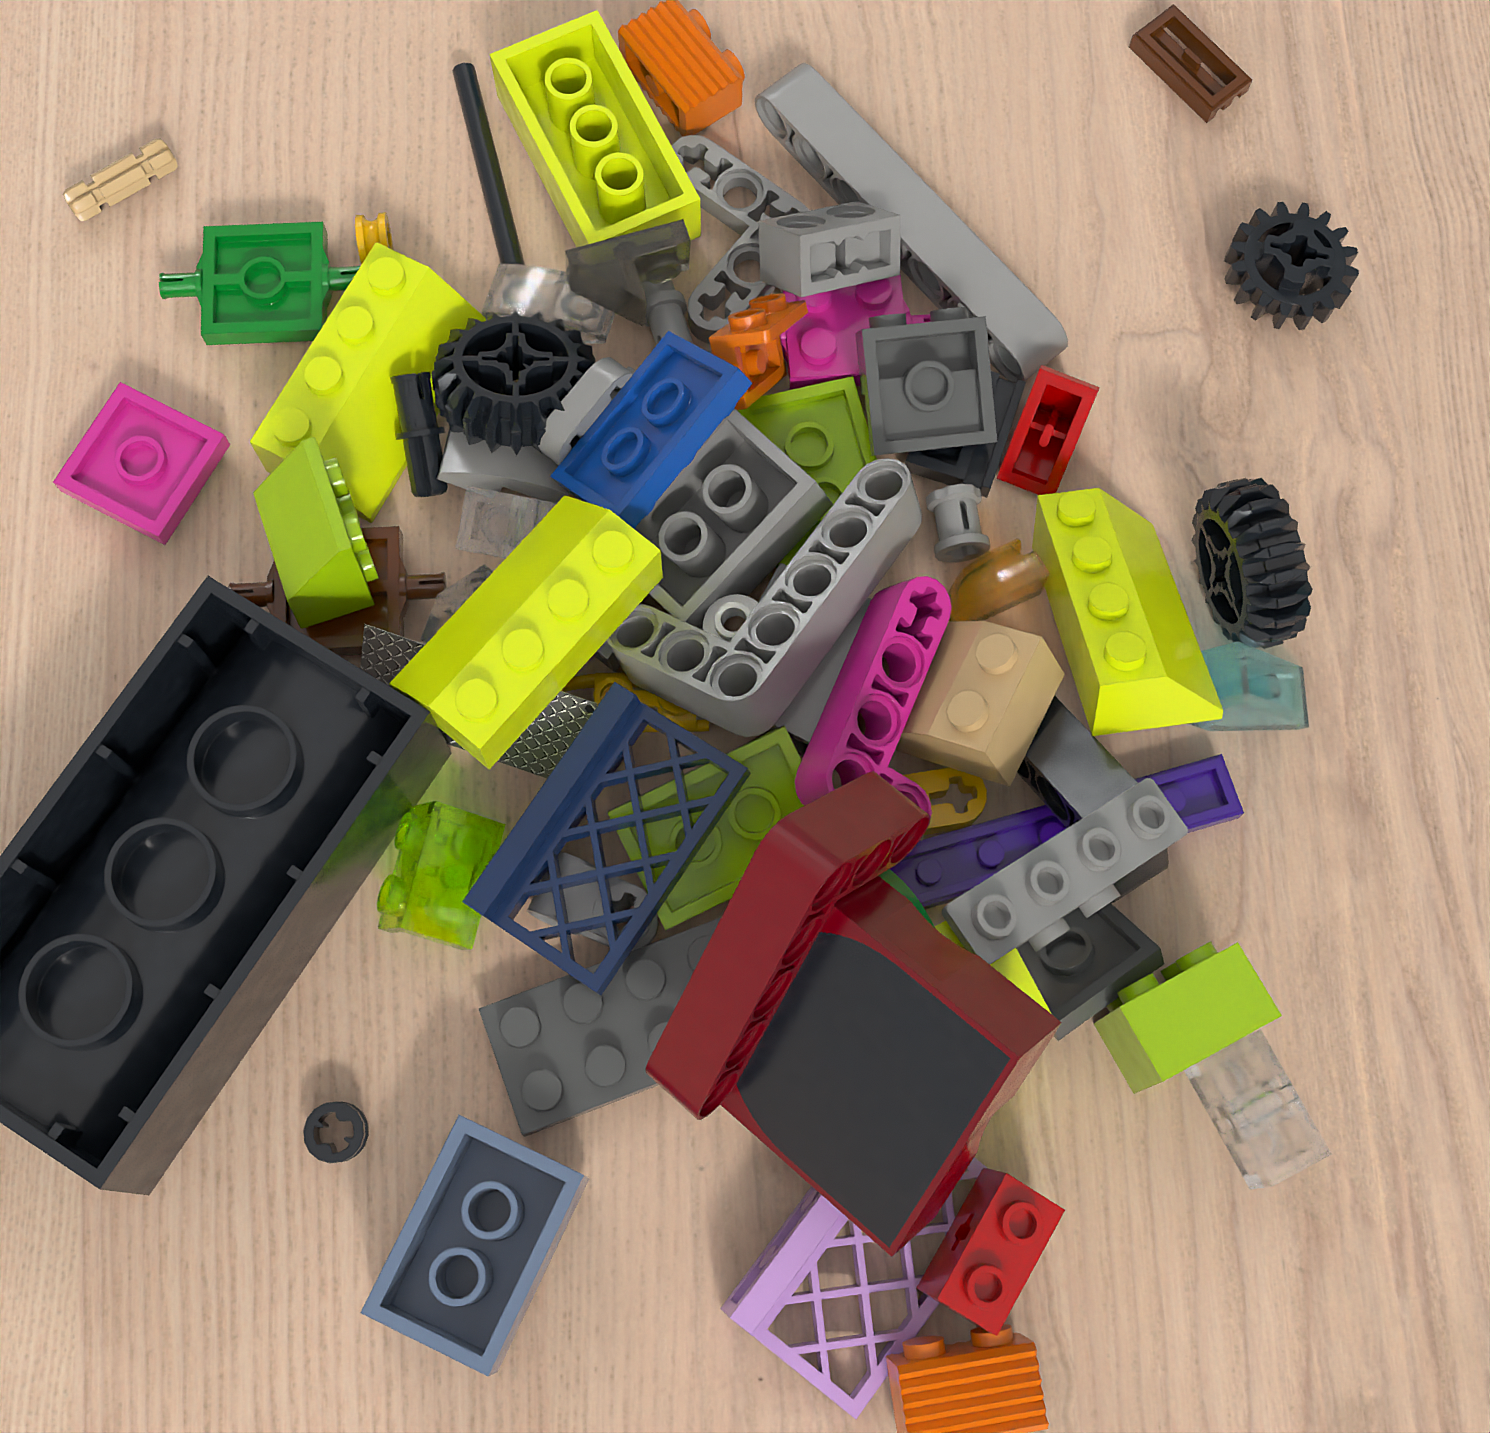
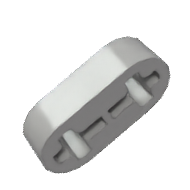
[538,357,633,465]

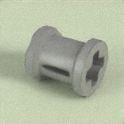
[926,484,991,562]

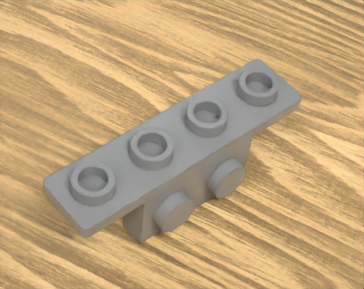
[942,778,1188,964]

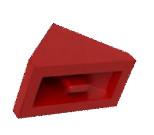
[996,365,1100,495]

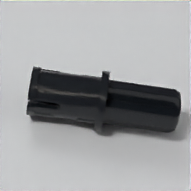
[390,372,448,498]

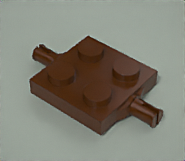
[228,526,447,656]

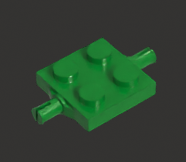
[159,221,360,345]

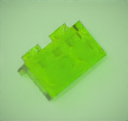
[377,801,506,950]

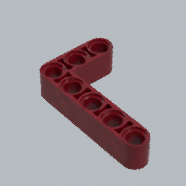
[645,771,931,1120]

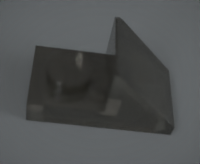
[565,219,691,326]

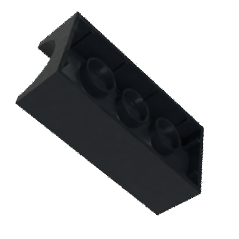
[0,576,452,1196]

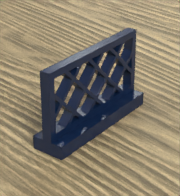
[462,682,751,995]

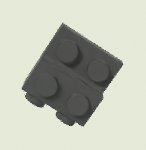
[855,307,997,456]

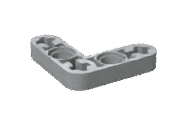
[672,135,810,344]

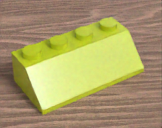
[250,242,488,523]
[1032,488,1223,736]
[389,495,663,770]

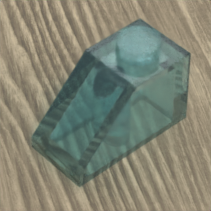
[1189,641,1309,731]

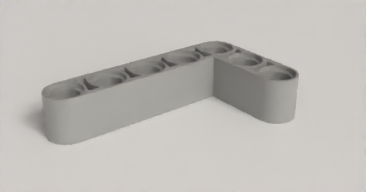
[607,458,922,737]

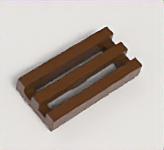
[1129,4,1252,123]

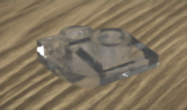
[481,264,622,344]

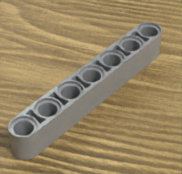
[755,63,1068,383]

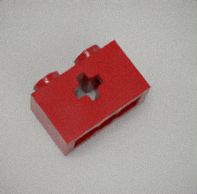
[917,1167,1065,1336]

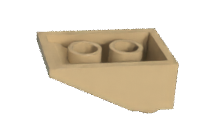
[857,621,1065,787]

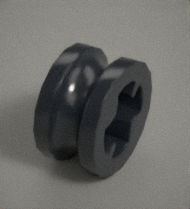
[303,1101,369,1164]

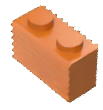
[618,0,745,137]
[886,1324,1049,1433]

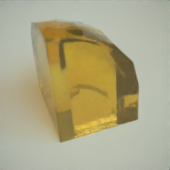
[948,538,1050,622]

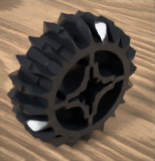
[432,308,596,456]
[1191,478,1313,650]

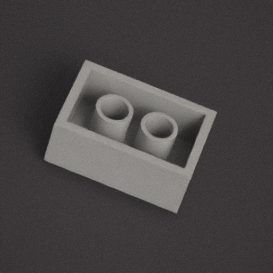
[635,408,834,630]

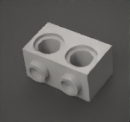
[759,201,900,297]

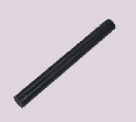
[452,63,526,276]

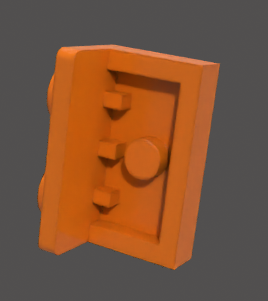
[709,293,808,410]

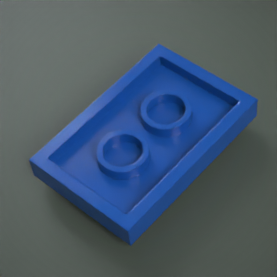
[550,331,752,529]

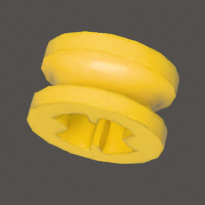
[355,212,394,265]

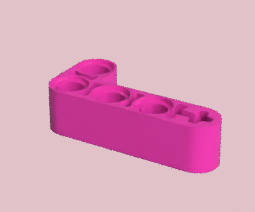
[795,576,951,816]

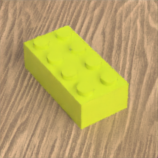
[489,10,701,282]

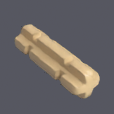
[63,138,178,221]

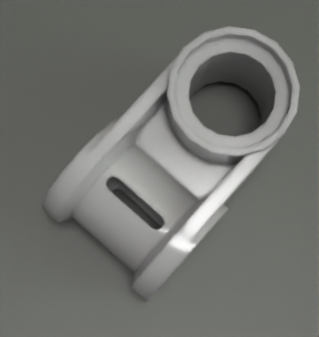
[527,851,659,951]

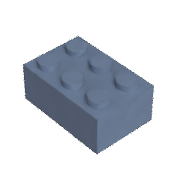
[360,1115,589,1377]

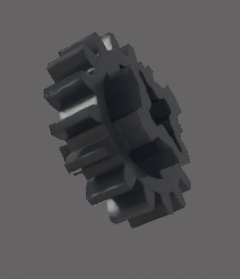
[1224,202,1359,330]

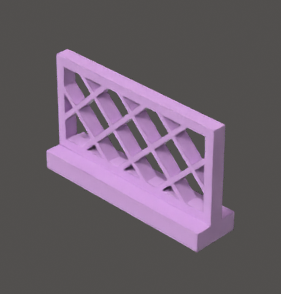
[720,1157,987,1419]

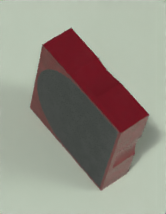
[720,876,1062,1257]

